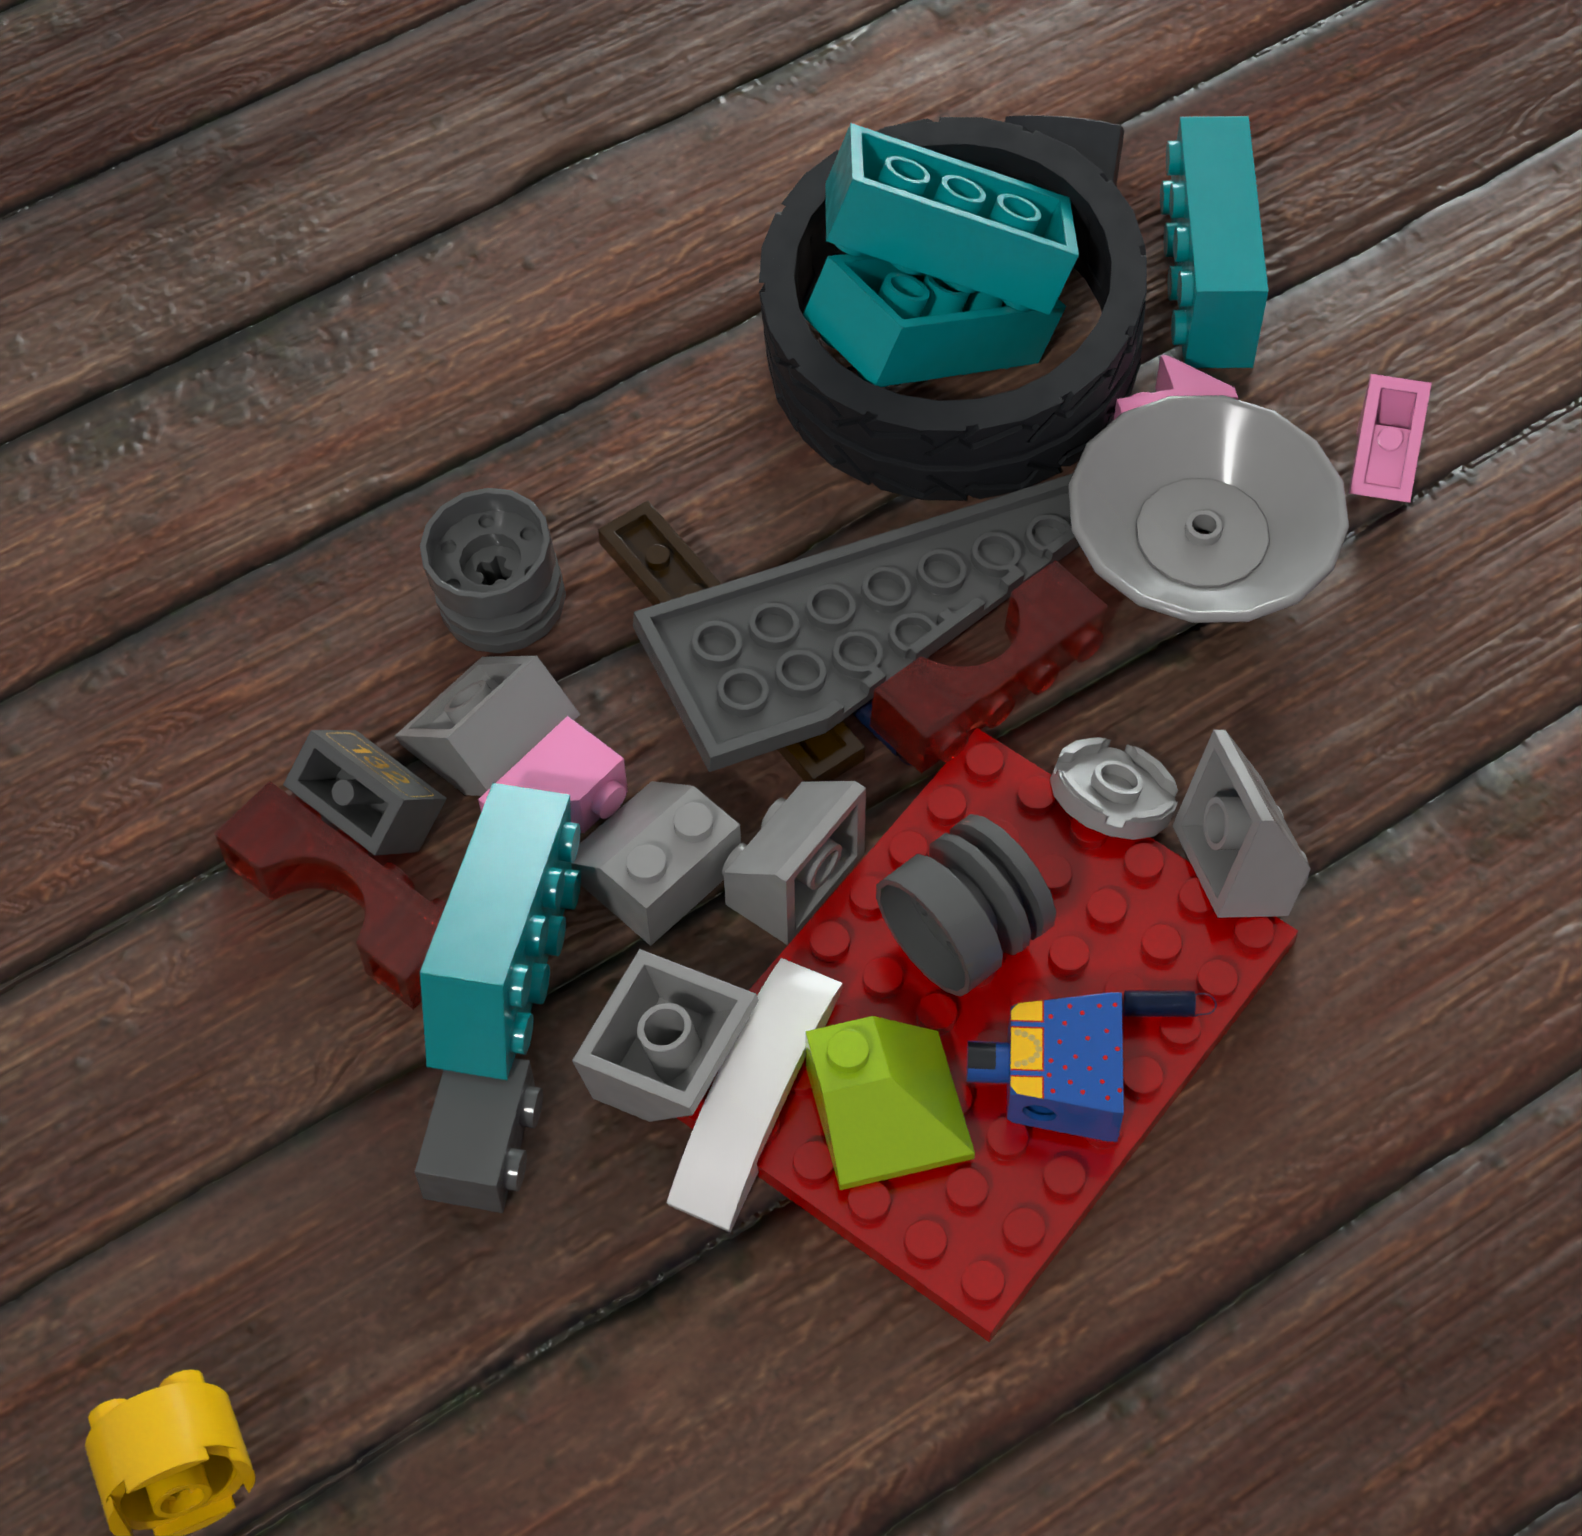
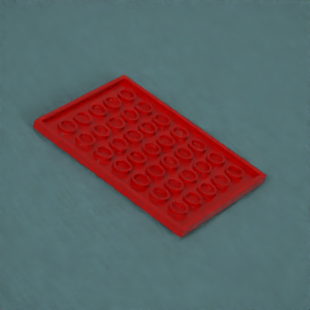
[677,728,1299,1342]

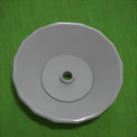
[1068,395,1349,623]

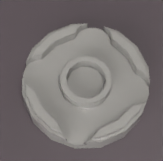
[1050,737,1178,840]

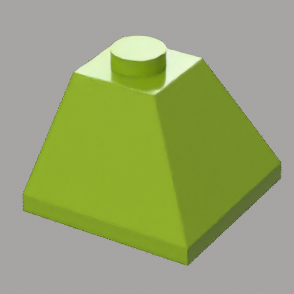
[805,1016,975,1190]

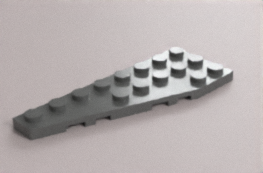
[633,473,1080,772]

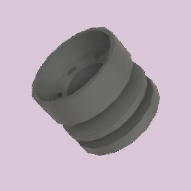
[420,488,566,653]
[876,814,1056,997]

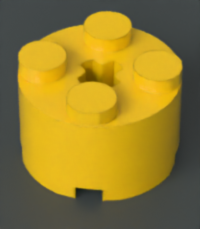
[85,1370,255,1536]

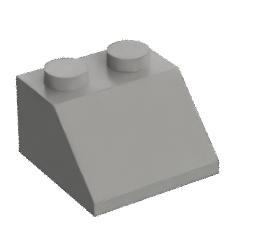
[395,656,581,796]
[1172,730,1311,918]
[572,781,741,946]
[722,781,866,945]
[572,949,759,1122]

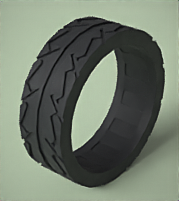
[759,117,1147,501]

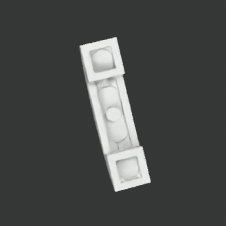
[667,958,844,1233]

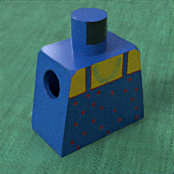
[966,992,1124,1142]

